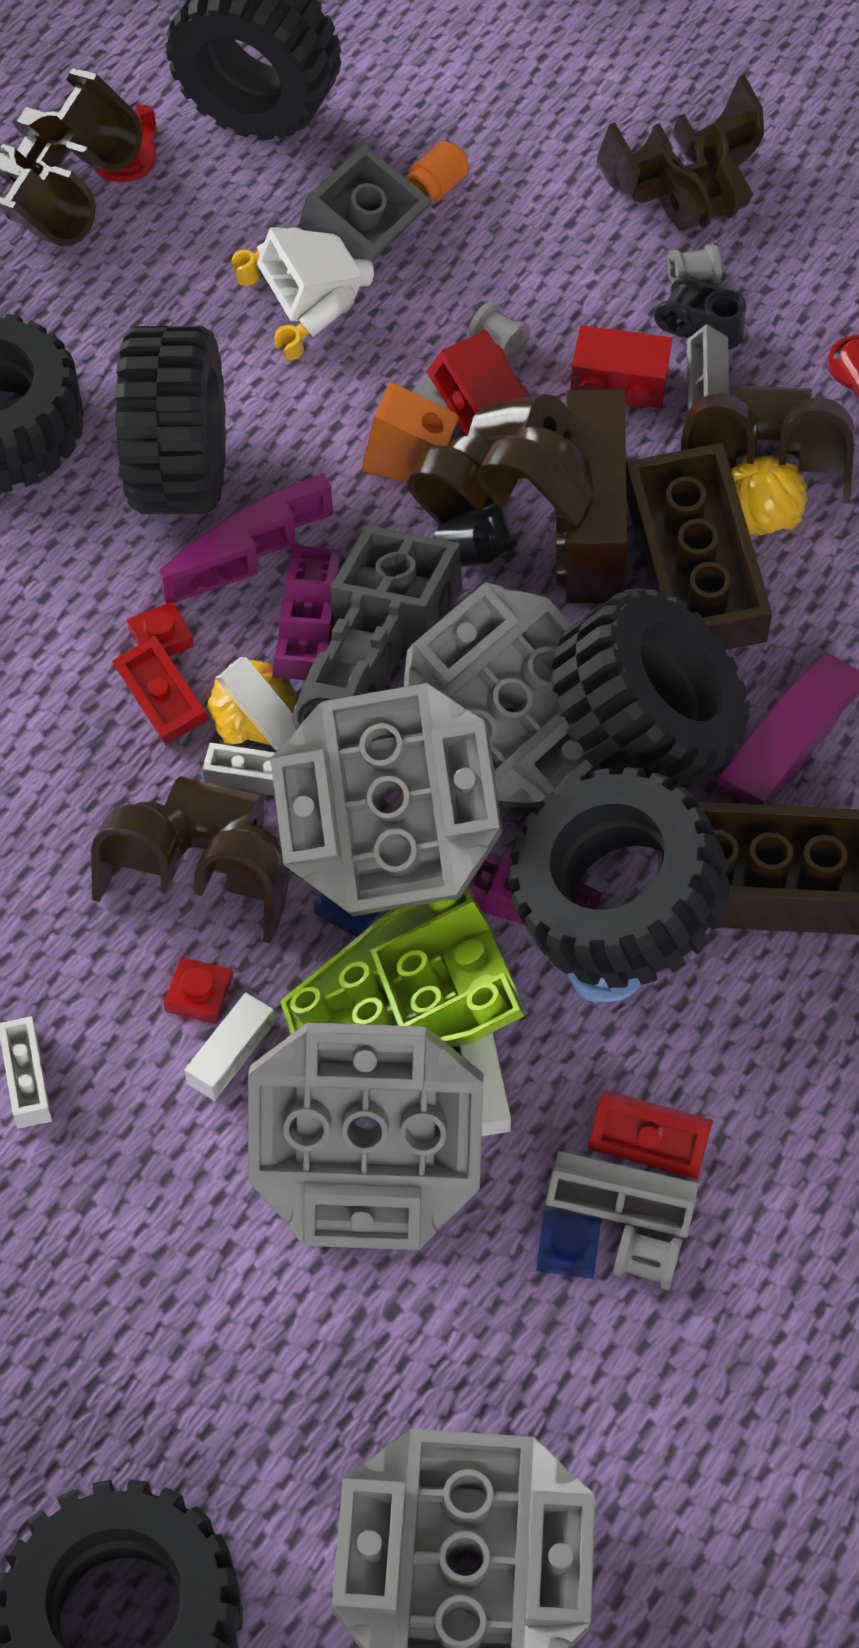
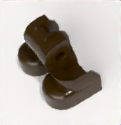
[0,68,143,246]
[597,75,764,231]
[681,386,855,504]
[407,394,594,527]
[91,776,290,943]

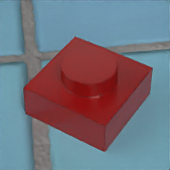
[127,601,194,656]
[163,957,233,1024]

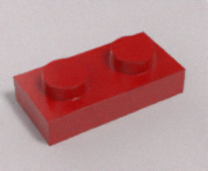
[112,635,209,746]
[588,1090,713,1180]

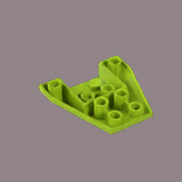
[280,885,529,1047]

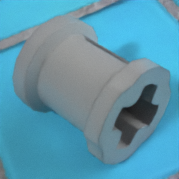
[667,243,722,285]
[469,302,530,361]
[613,1225,683,1291]

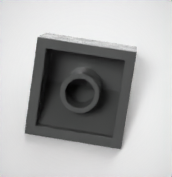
[299,144,432,260]

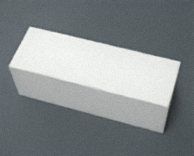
[215,657,296,751]
[202,743,275,796]
[184,992,275,1101]
[0,1016,52,1129]
[458,1033,511,1136]

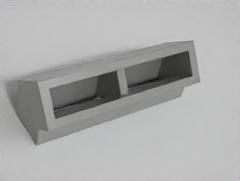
[687,324,729,411]
[546,1151,699,1238]

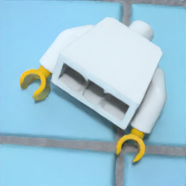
[231,227,374,360]

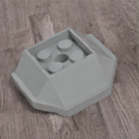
[404,582,594,808]
[270,683,503,916]
[248,1023,484,1250]
[332,1429,595,1648]

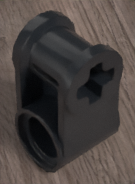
[654,275,746,350]
[433,498,518,567]

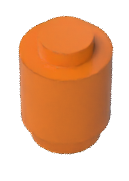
[405,141,469,202]

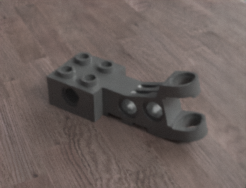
[292,525,462,730]

